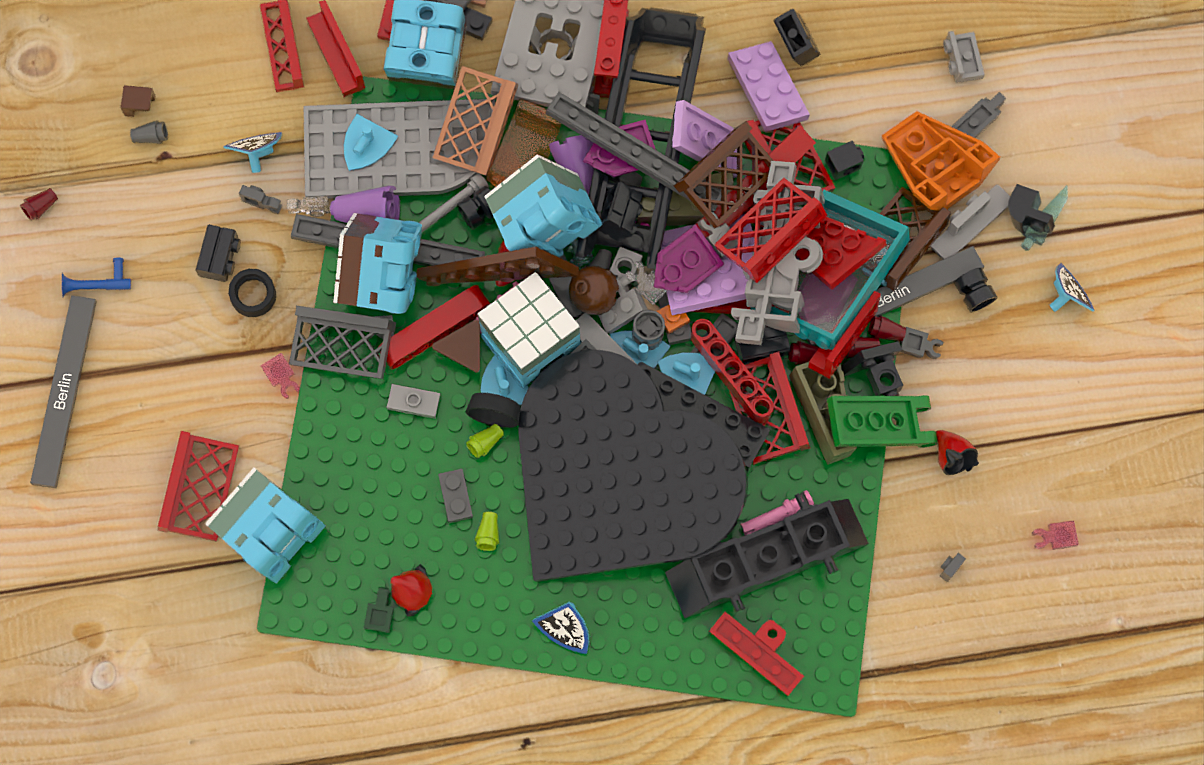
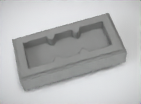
[387,384,441,419]

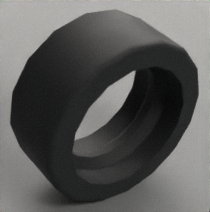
[228,269,276,317]

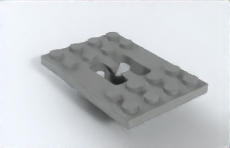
[491,0,604,108]

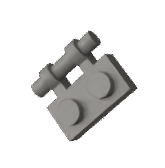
[599,273,648,334]

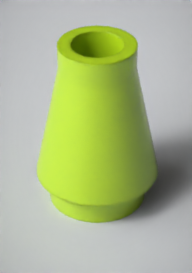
[466,424,504,458]
[474,512,499,551]

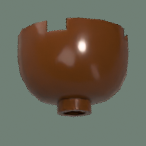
[569,266,619,315]

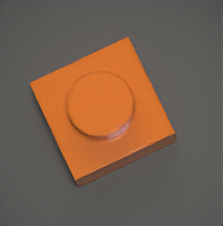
[656,305,690,334]

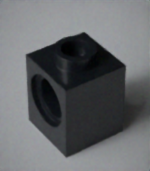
[825,140,864,181]
[867,359,904,396]

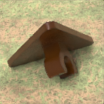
[432,320,480,373]

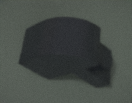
[1008,184,1055,234]

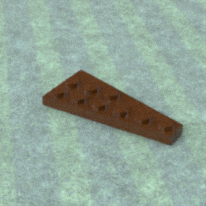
[417,246,579,286]

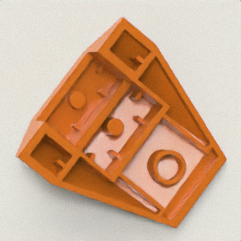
[882,111,1000,211]

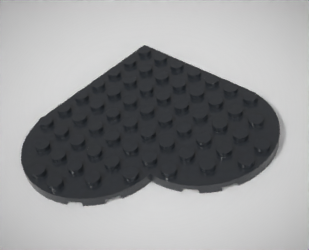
[518,350,748,582]

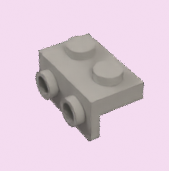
[943,31,985,83]

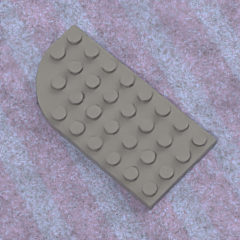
[304,99,495,199]

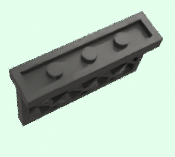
[289,305,396,379]

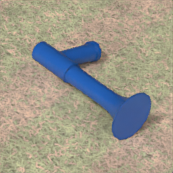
[62,257,131,298]

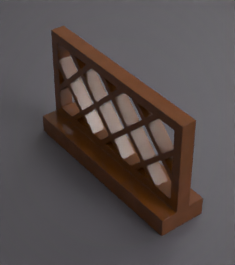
[673,121,773,229]
[862,187,951,291]

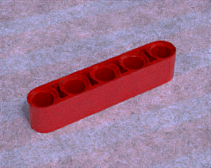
[379,285,490,370]
[691,319,774,424]

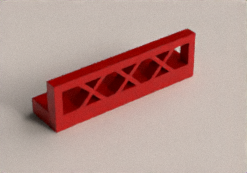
[260,0,304,93]
[306,0,365,97]
[808,291,881,379]

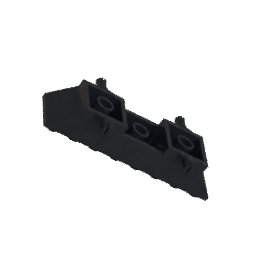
[665,492,869,619]

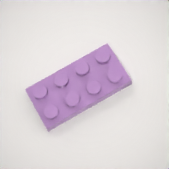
[727,41,810,132]
[672,100,737,178]

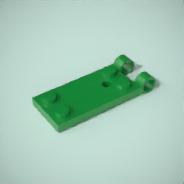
[827,395,938,448]

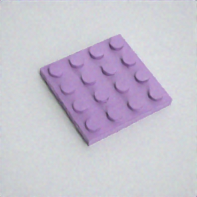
[661,213,754,315]

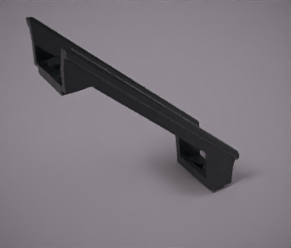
[575,7,706,269]

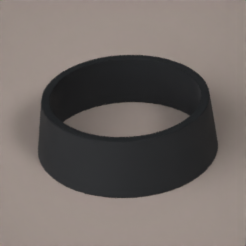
[465,393,520,428]

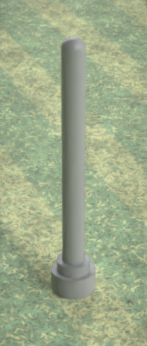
[419,173,489,233]

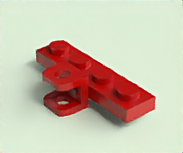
[709,612,804,696]

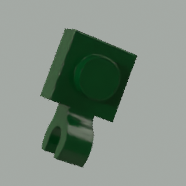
[364,587,394,633]

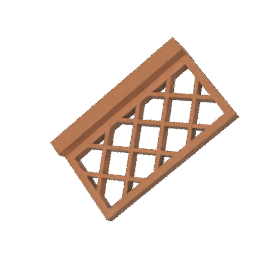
[433,66,518,176]

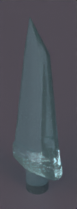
[1021,185,1067,251]

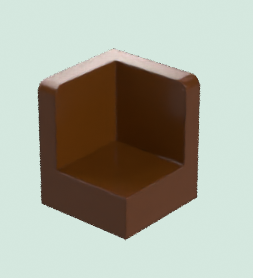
[120,85,156,117]

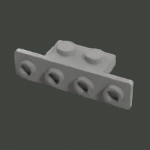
[931,185,1010,259]

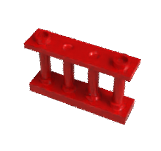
[594,0,629,98]

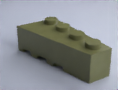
[637,172,733,226]
[789,362,857,465]

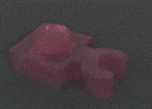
[260,353,300,399]
[1032,520,1079,550]

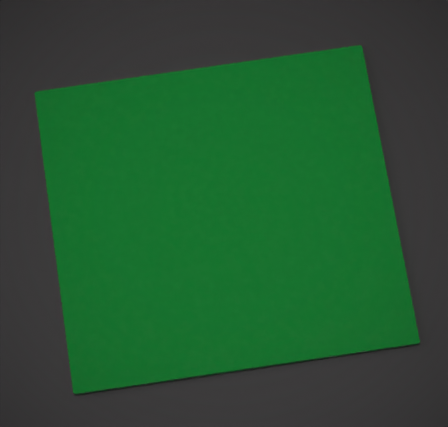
[257,76,912,717]

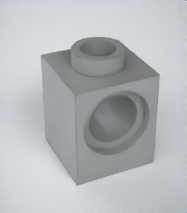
[610,247,642,289]

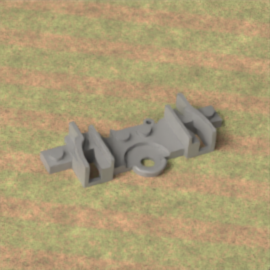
[731,161,825,345]

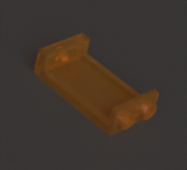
[486,99,562,187]

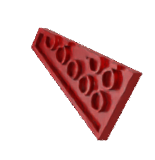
[743,203,887,290]

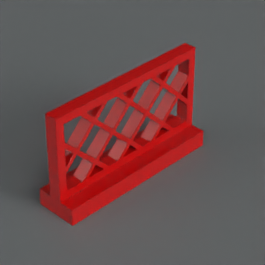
[744,119,835,192]
[714,178,827,283]
[726,352,810,465]
[157,431,239,542]

